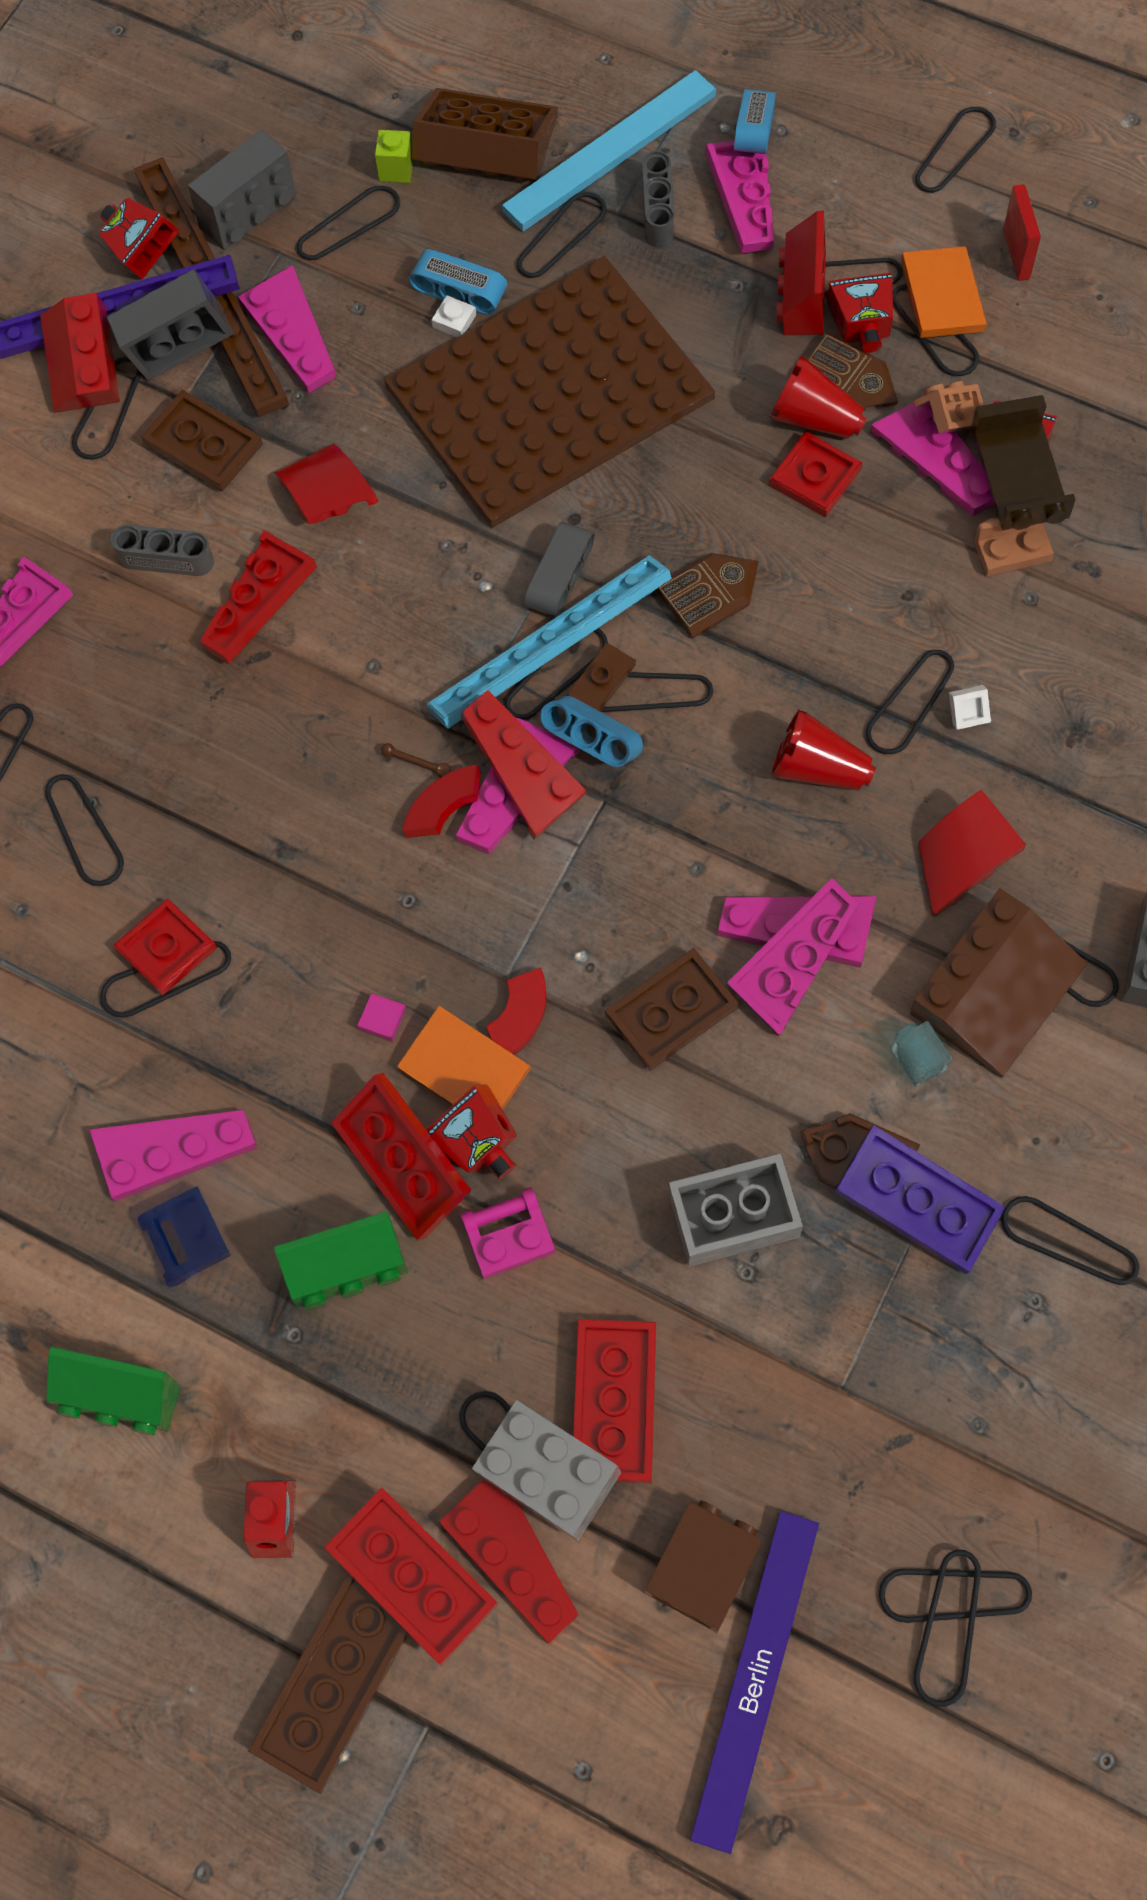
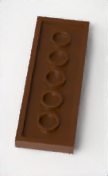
[248,1572,409,1794]

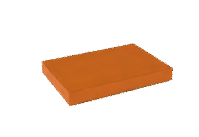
[901,246,987,338]
[397,1006,532,1110]

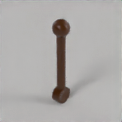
[381,743,451,778]

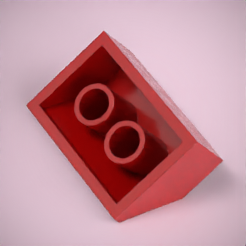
[777,210,826,335]
[40,293,120,413]

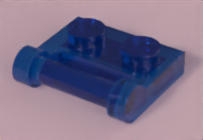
[137,1186,231,1287]

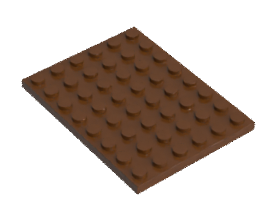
[384,256,715,528]

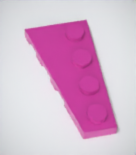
[704,140,774,253]
[870,403,994,516]
[717,896,877,968]

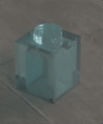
[892,1021,952,1087]

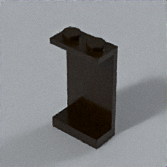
[971,395,1076,530]

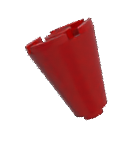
[769,356,867,439]
[772,709,876,791]

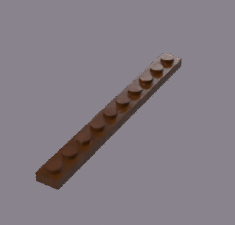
[134,157,289,417]

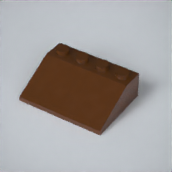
[412,88,558,181]
[910,888,1087,1078]

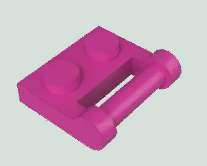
[460,1187,556,1279]

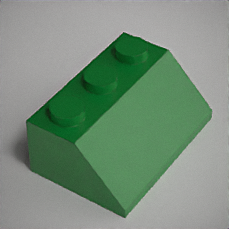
[274,1211,408,1310]
[46,1347,181,1436]

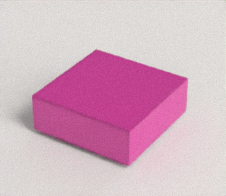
[357,993,406,1042]

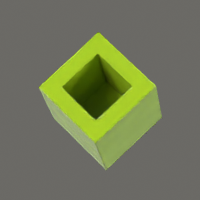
[375,130,414,183]

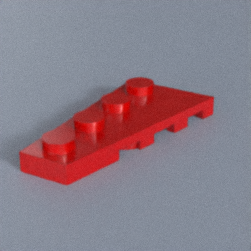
[200,530,317,664]
[461,690,586,840]
[439,1480,579,1644]

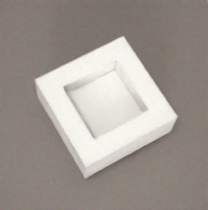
[432,295,476,338]
[949,685,991,730]

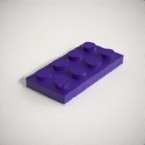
[834,1125,1005,1274]

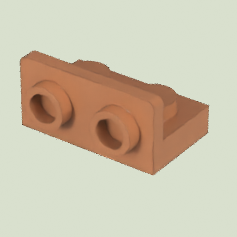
[913,381,984,434]
[974,518,1054,577]

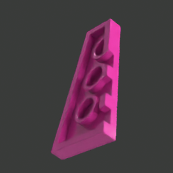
[238,265,336,393]
[0,556,73,667]
[456,718,581,854]
[727,878,859,1036]
[90,1110,258,1201]

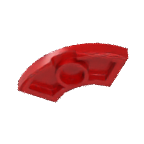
[402,765,481,838]
[486,967,547,1055]

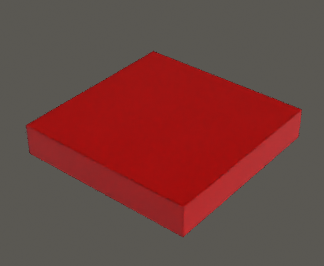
[1003,184,1041,281]
[769,431,863,517]
[113,898,217,996]

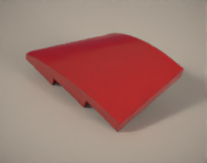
[275,443,379,525]
[918,789,1026,917]

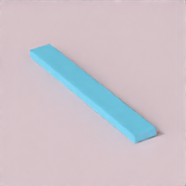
[502,70,716,232]
[427,555,672,729]

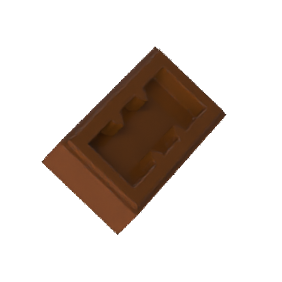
[567,643,636,711]

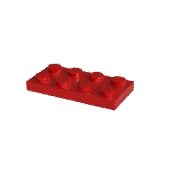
[331,1073,472,1240]
[573,1319,656,1484]
[324,1487,498,1666]

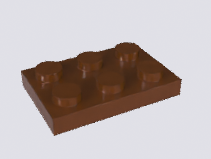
[141,390,263,492]
[605,948,739,1071]

